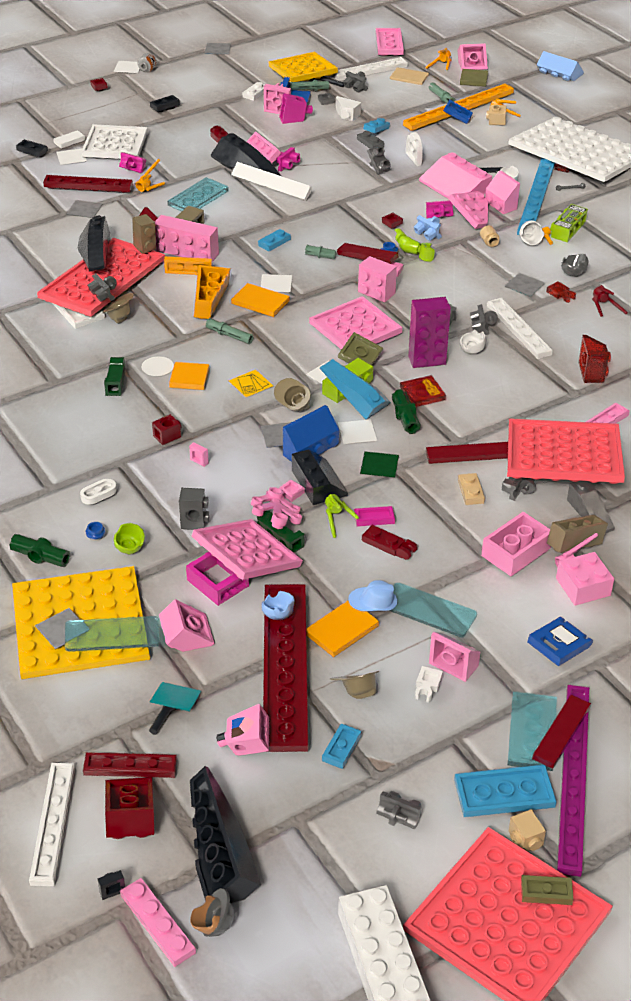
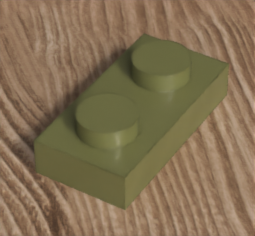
[521,875,573,905]

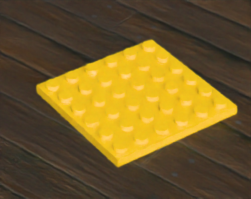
[12,566,150,679]

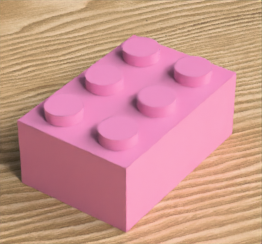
[481,512,551,576]

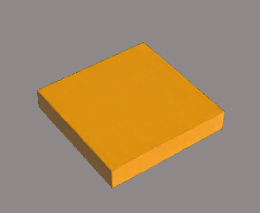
[169,362,209,390]

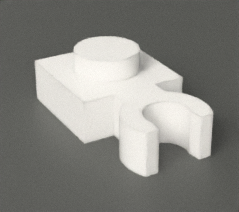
[415,666,443,703]

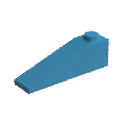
[320,359,391,420]

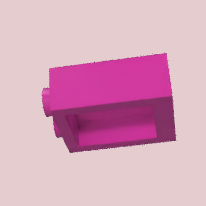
[186,552,249,606]

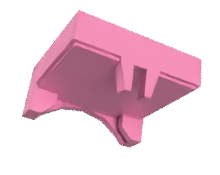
[264,83,291,114]

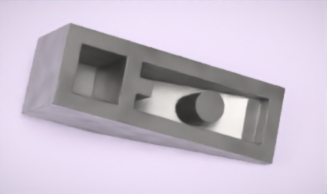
[567,480,615,533]

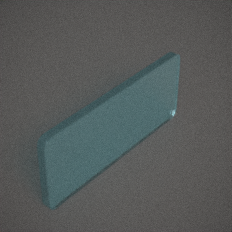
[389,583,477,638]
[65,616,160,652]

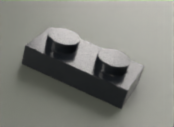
[150,95,180,112]
[16,139,48,157]

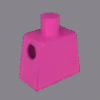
[279,93,313,124]

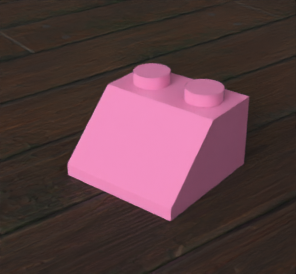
[457,43,488,70]
[485,171,520,214]
[159,599,215,652]
[429,632,480,682]

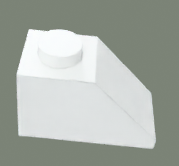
[336,96,361,121]

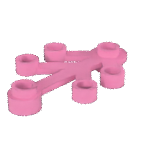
[251,487,302,529]

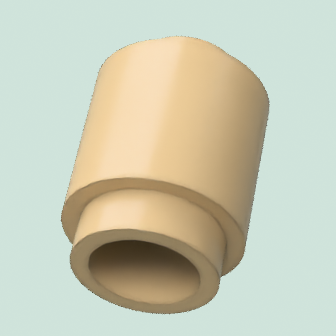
[480,225,499,247]

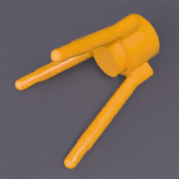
[425,48,452,70]
[491,98,521,117]
[135,159,165,192]

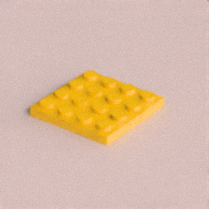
[268,51,338,82]

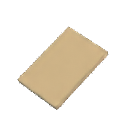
[390,67,429,85]

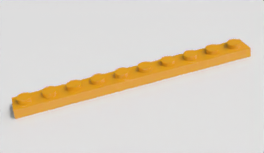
[403,84,514,131]

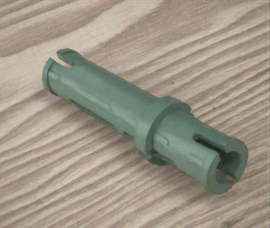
[290,80,329,91]
[429,82,456,103]
[205,318,254,344]

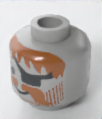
[138,53,157,72]

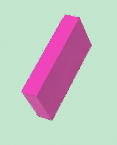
[354,506,395,526]

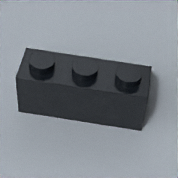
[292,449,348,505]

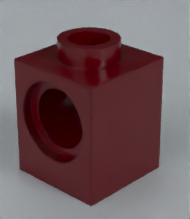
[152,414,182,445]

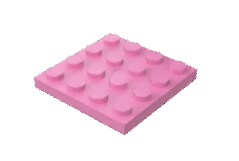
[309,296,402,349]
[192,519,303,580]

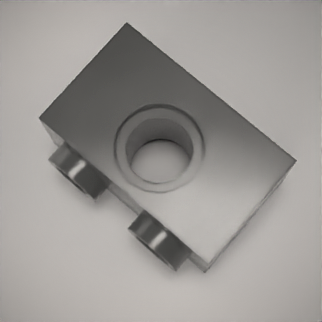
[179,487,209,530]

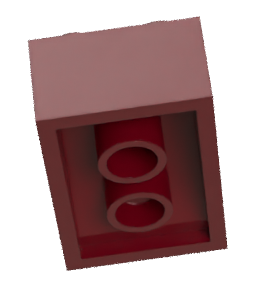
[105,777,154,839]

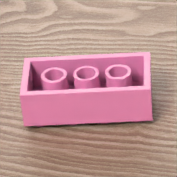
[155,215,219,262]

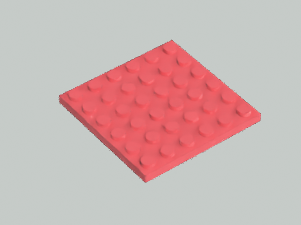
[507,419,625,484]
[403,827,613,1001]

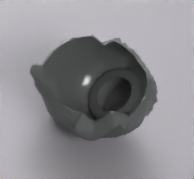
[561,254,589,276]

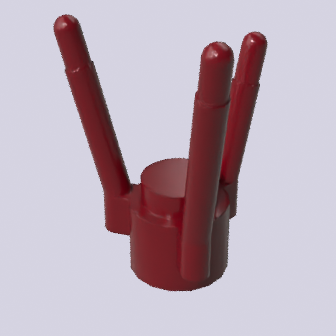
[592,285,628,317]

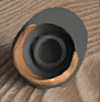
[190,888,234,937]

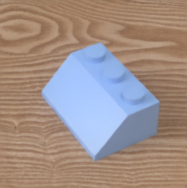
[537,51,584,81]

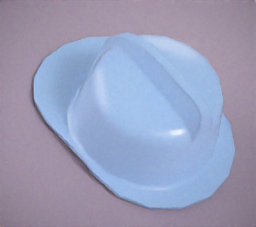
[348,580,397,611]

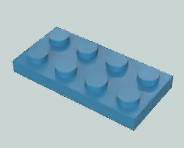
[454,765,556,817]

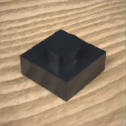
[97,870,125,900]

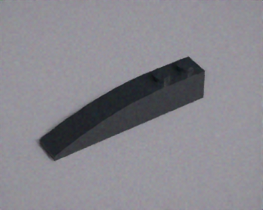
[211,133,281,176]
[77,215,110,272]
[190,766,261,903]

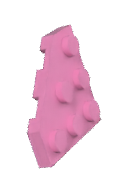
[448,191,488,229]

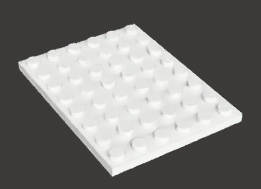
[508,117,631,182]

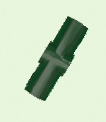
[392,389,420,434]
[9,534,70,567]

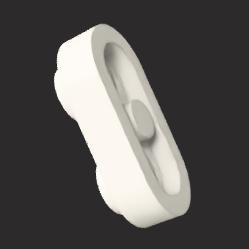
[80,479,116,505]

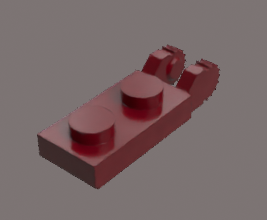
[361,524,418,560]

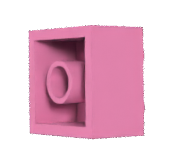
[358,256,397,302]
[556,552,614,606]

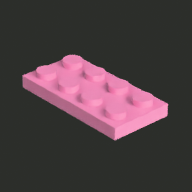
[375,28,404,56]

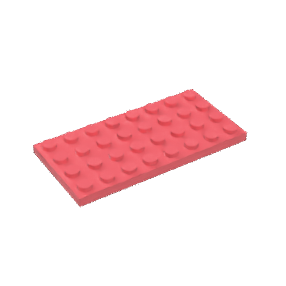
[37,237,165,316]

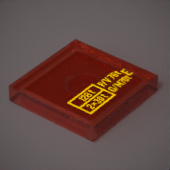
[400,375,446,407]

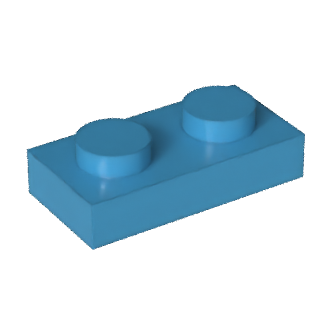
[363,118,390,133]
[258,229,291,251]
[322,724,361,769]

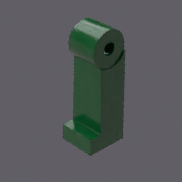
[104,357,125,396]
[257,511,304,553]

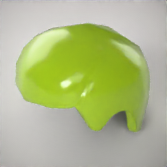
[113,523,145,555]

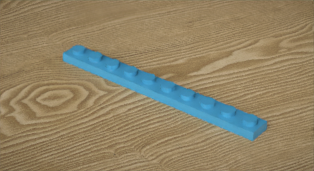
[517,158,555,235]

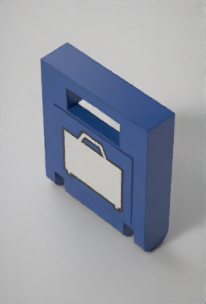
[527,616,593,666]

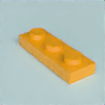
[164,256,212,275]

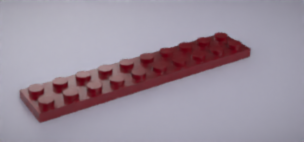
[263,584,308,752]

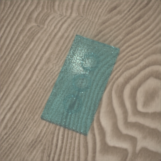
[167,177,229,211]
[507,692,557,771]

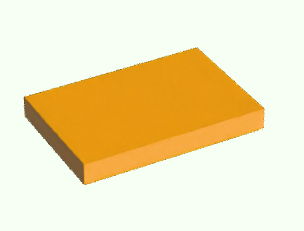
[231,283,290,317]
[306,601,379,657]

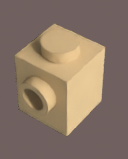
[486,105,506,125]
[508,809,546,851]

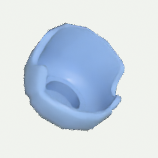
[262,591,294,620]

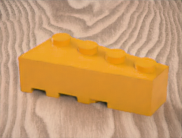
[194,265,231,319]

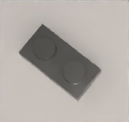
[357,131,384,149]

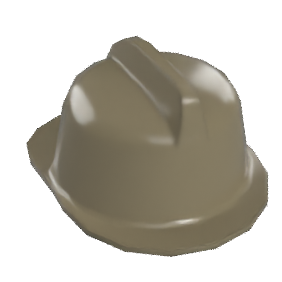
[103,293,134,323]
[274,378,311,412]
[330,671,380,699]

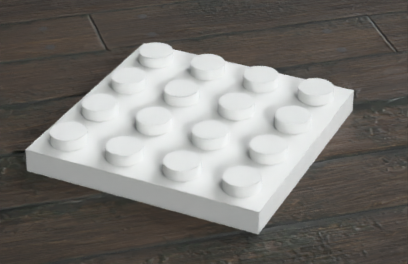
[81,124,148,160]

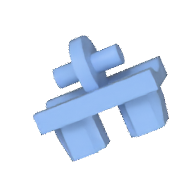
[414,215,442,241]

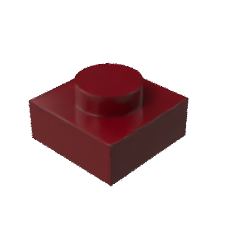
[90,78,108,91]
[382,212,403,229]

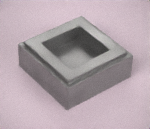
[318,93,335,105]

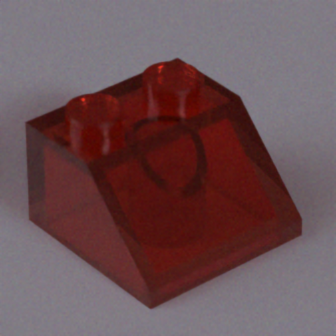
[578,335,611,383]

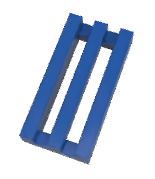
[443,100,473,124]

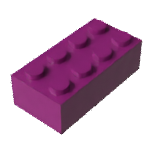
[408,296,451,368]

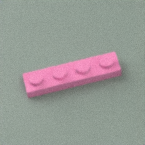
[247,132,281,163]
[120,878,196,967]

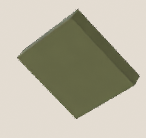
[460,68,488,87]
[338,332,383,366]

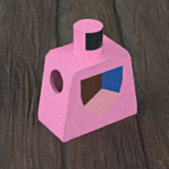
[216,704,269,756]

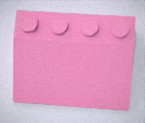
[419,152,492,199]

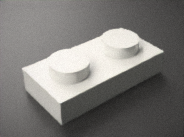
[242,82,265,101]

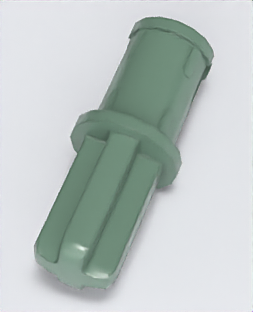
[305,244,336,259]

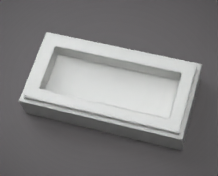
[54,130,85,149]

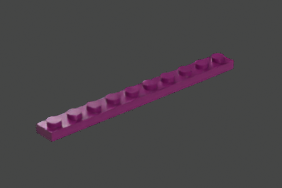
[557,685,590,877]

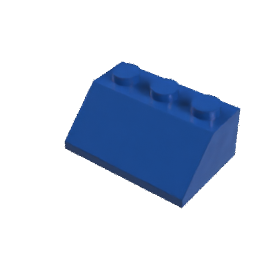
[283,405,339,462]

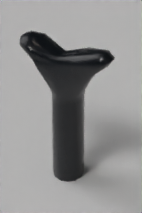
[149,706,177,735]

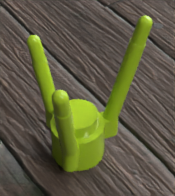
[325,494,359,538]

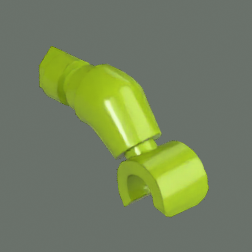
[395,228,435,262]

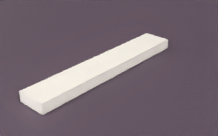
[332,57,408,81]
[231,162,312,201]
[487,298,553,359]
[29,763,75,886]

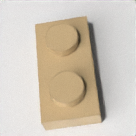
[458,473,485,505]

